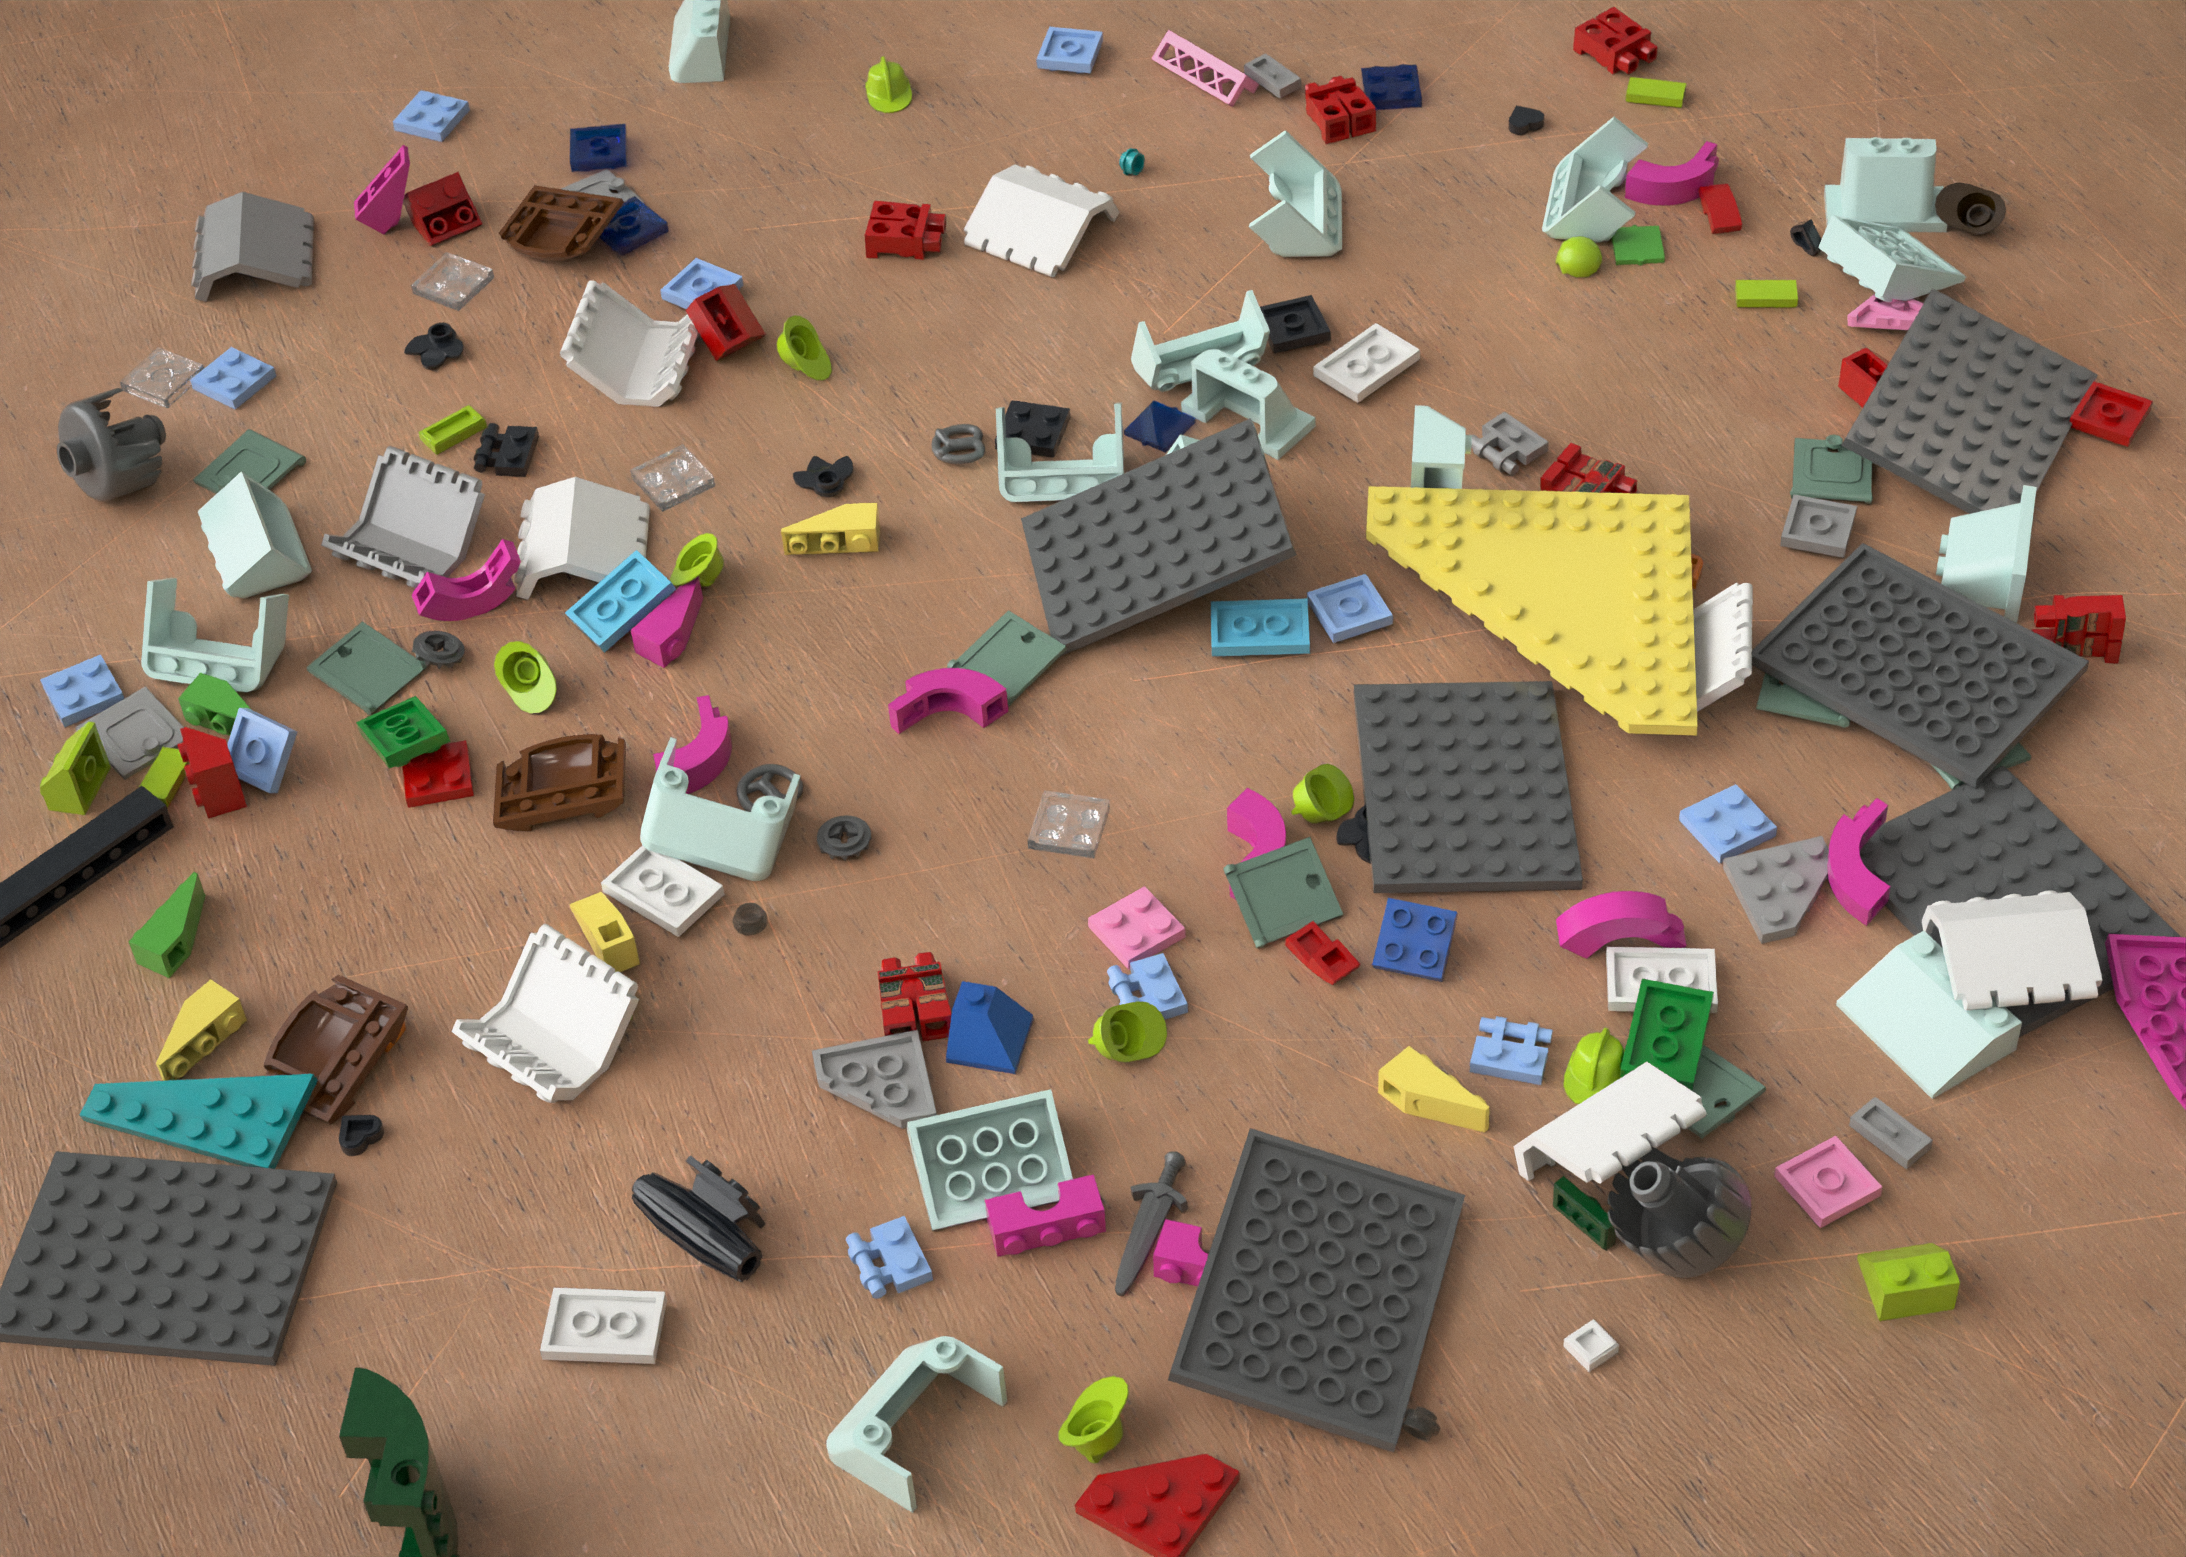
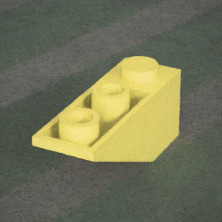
[781,503,880,555]
[569,892,640,972]
[156,979,247,1081]
[1378,1046,1490,1132]

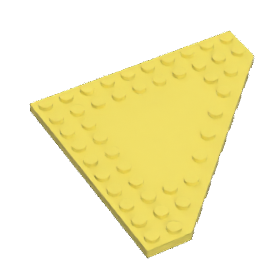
[1366,486,1698,736]

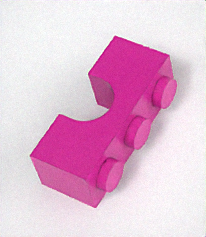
[985,1174,1106,1257]
[1153,1219,1208,1286]

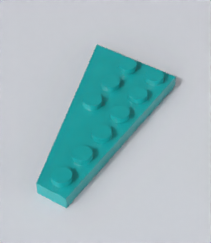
[79,1074,318,1169]

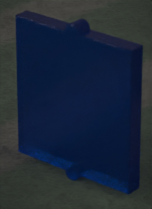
[1124,400,1196,453]

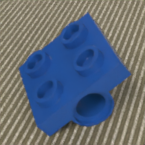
[1372,898,1458,982]

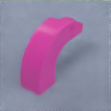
[1625,141,1719,206]
[412,539,521,621]
[888,668,1009,734]
[653,695,732,794]
[1227,788,1286,900]
[1827,798,1891,926]
[1556,891,1687,959]

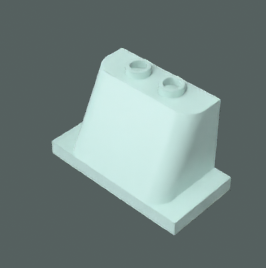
[1824,137,1947,232]
[1181,349,1315,460]
[1936,485,2037,623]

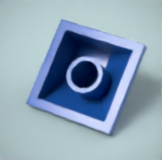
[946,981,1034,1074]

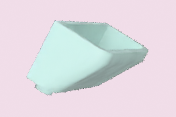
[669,0,730,83]
[198,471,312,599]

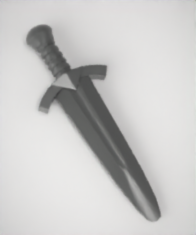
[1115,1151,1188,1296]

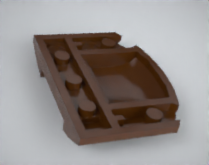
[499,185,624,261]
[493,734,626,831]
[263,975,408,1125]

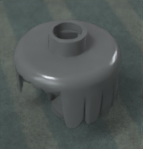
[57,388,166,501]
[1608,1145,1752,1278]

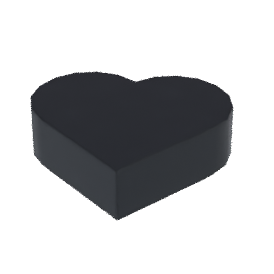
[1509,105,1545,135]
[1790,219,1822,256]
[339,1115,384,1156]

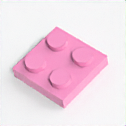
[1088,886,1186,970]
[1774,1136,1883,1228]

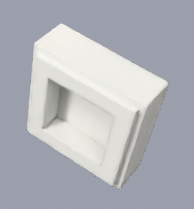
[1564,1319,1619,1372]

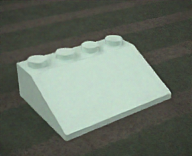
[1818,215,1966,302]
[1836,931,2022,1099]
[907,1089,1073,1231]

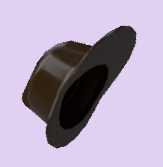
[1935,182,2006,236]

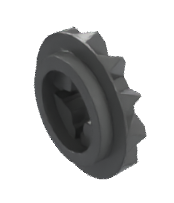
[412,631,465,669]
[817,815,872,861]

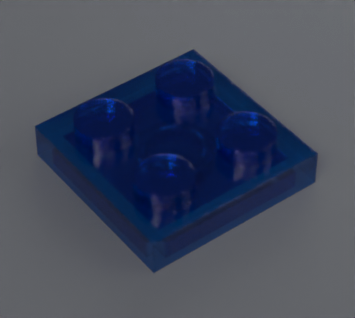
[1361,64,1422,110]
[570,123,627,172]
[599,196,669,256]

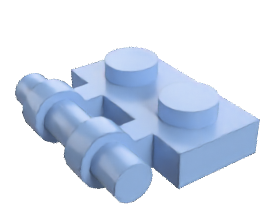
[1107,953,1188,1020]
[1470,1016,1553,1085]
[846,1216,933,1299]

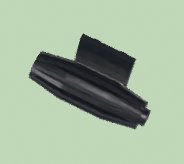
[632,1156,766,1282]

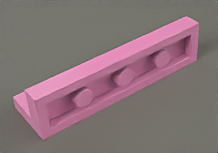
[1152,30,1259,107]

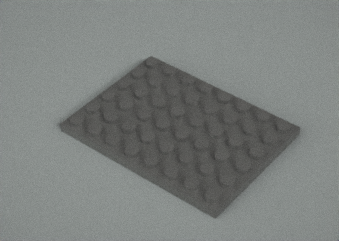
[1841,288,2098,514]
[1021,418,1297,657]
[1751,543,2089,788]
[1353,681,1583,893]
[1860,765,2181,1038]
[1168,1128,1465,1453]
[0,1151,337,1366]

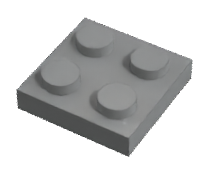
[1780,495,1857,558]

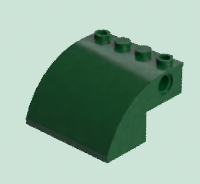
[339,1368,460,1557]

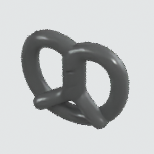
[931,424,985,464]
[737,764,804,812]

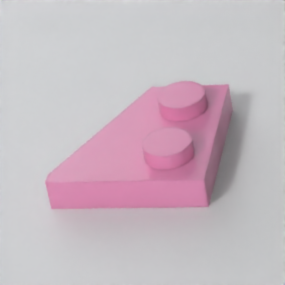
[1848,294,1924,330]

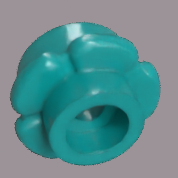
[1119,148,1145,175]

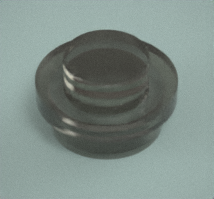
[733,903,768,935]
[1402,1406,1441,1442]

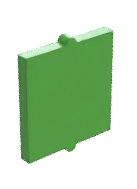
[1611,225,1665,266]

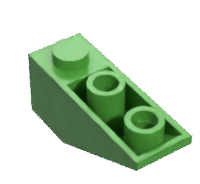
[178,673,251,735]
[129,872,206,978]

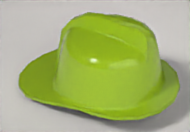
[865,56,912,113]
[777,315,832,381]
[670,533,724,587]
[494,641,557,714]
[1291,763,1354,824]
[1088,1001,1167,1062]
[1563,1027,1625,1105]
[1058,1376,1129,1464]

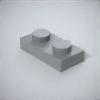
[1244,53,1301,98]
[1849,1097,1933,1169]

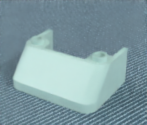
[1542,116,1648,243]
[1249,130,1342,257]
[1131,290,1270,392]
[996,402,1124,502]
[1411,405,1472,489]
[141,578,289,692]
[640,737,801,881]
[827,1336,1007,1512]

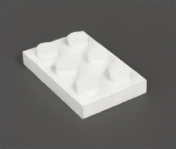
[1313,323,1420,403]
[601,845,725,937]
[1606,947,1718,1013]
[540,1288,667,1364]

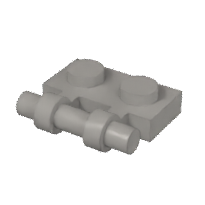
[1471,412,1548,476]

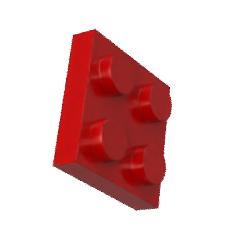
[2069,381,2153,447]
[402,740,474,808]

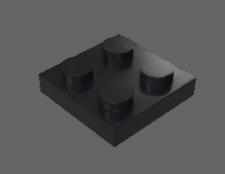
[1260,295,1331,354]
[995,400,1071,458]

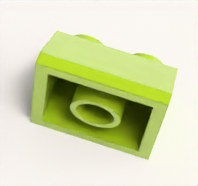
[40,722,111,815]
[1857,1243,1960,1321]

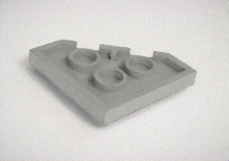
[1723,836,1829,944]
[812,1030,937,1129]

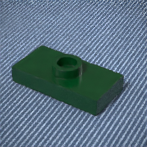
[1553,1176,1616,1251]

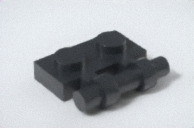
[474,423,539,477]

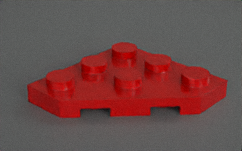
[1075,1454,1240,1557]

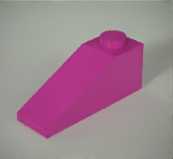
[354,145,410,235]
[631,576,703,668]

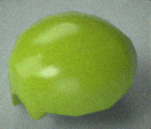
[1556,236,1602,278]

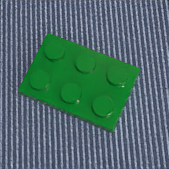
[356,696,450,769]
[1620,979,1714,1091]

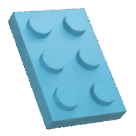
[565,550,676,653]
[1211,598,1310,656]

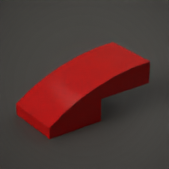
[1698,183,1742,234]
[1285,921,1360,985]

